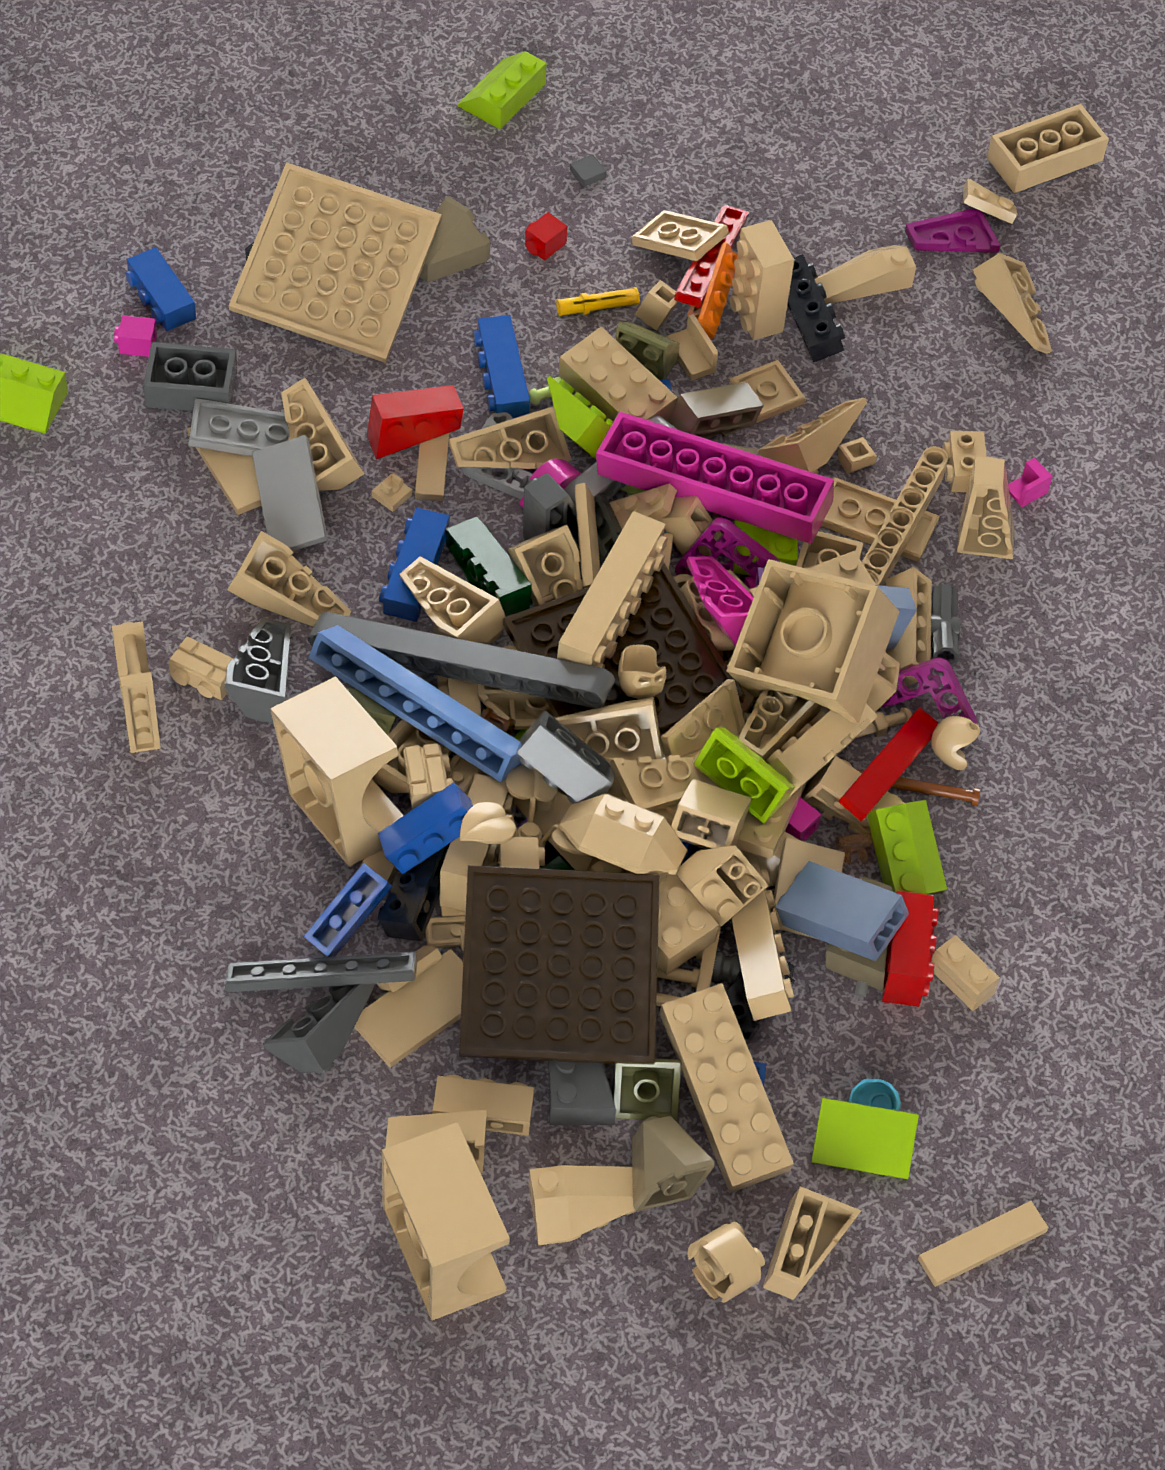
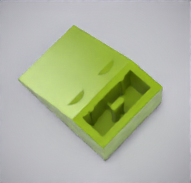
[547,376,613,460]

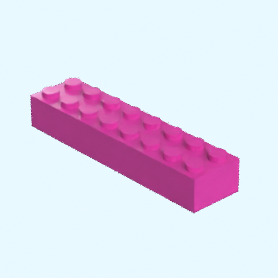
[596,411,834,544]

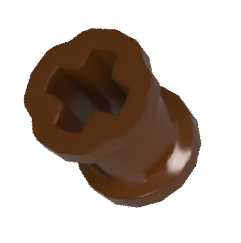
[481,707,516,736]

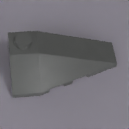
[224,617,291,724]
[263,983,376,1074]

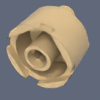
[688,1222,765,1303]

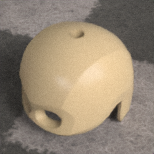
[618,645,666,699]
[931,716,980,770]

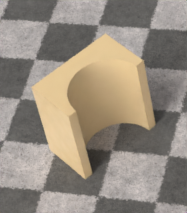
[726,559,900,723]
[270,676,404,867]
[382,1122,510,1320]

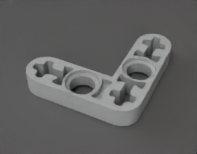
[462,412,532,499]

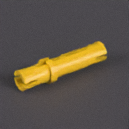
[556,287,640,317]

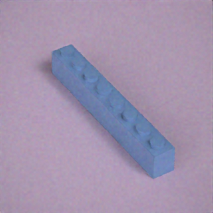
[308,625,523,782]

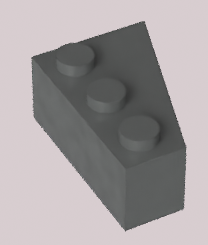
[523,473,579,540]

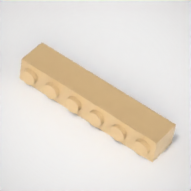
[732,857,795,1021]

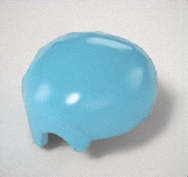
[848,1079,901,1111]

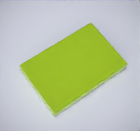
[811,1097,919,1179]

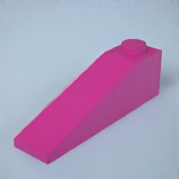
[687,556,754,646]

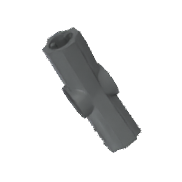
[931,584,961,665]

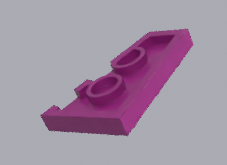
[905,208,1001,253]

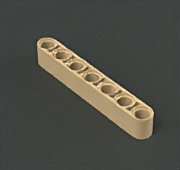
[862,446,948,586]

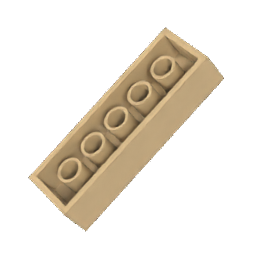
[557,511,668,669]
[659,983,794,1193]

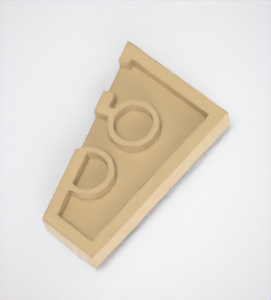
[661,679,745,758]

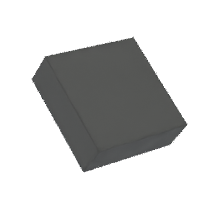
[570,154,607,187]

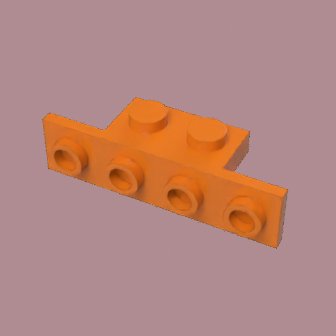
[687,242,737,339]

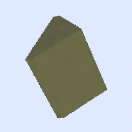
[613,1059,681,1121]

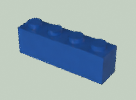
[473,315,530,419]
[379,507,450,622]

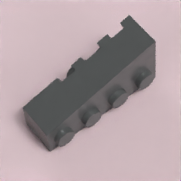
[548,1061,616,1125]

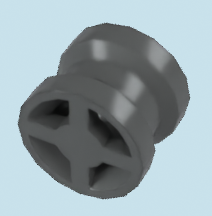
[711,951,740,985]

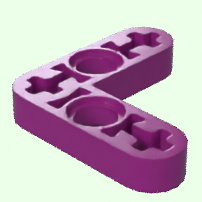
[675,518,780,579]
[882,658,978,725]

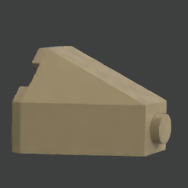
[419,196,490,283]
[632,1116,715,1211]

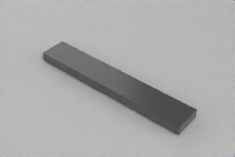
[224,952,418,992]

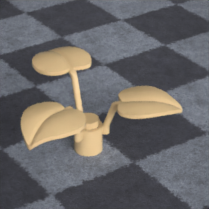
[460,765,594,857]

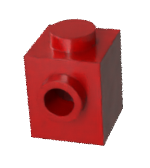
[525,212,568,261]

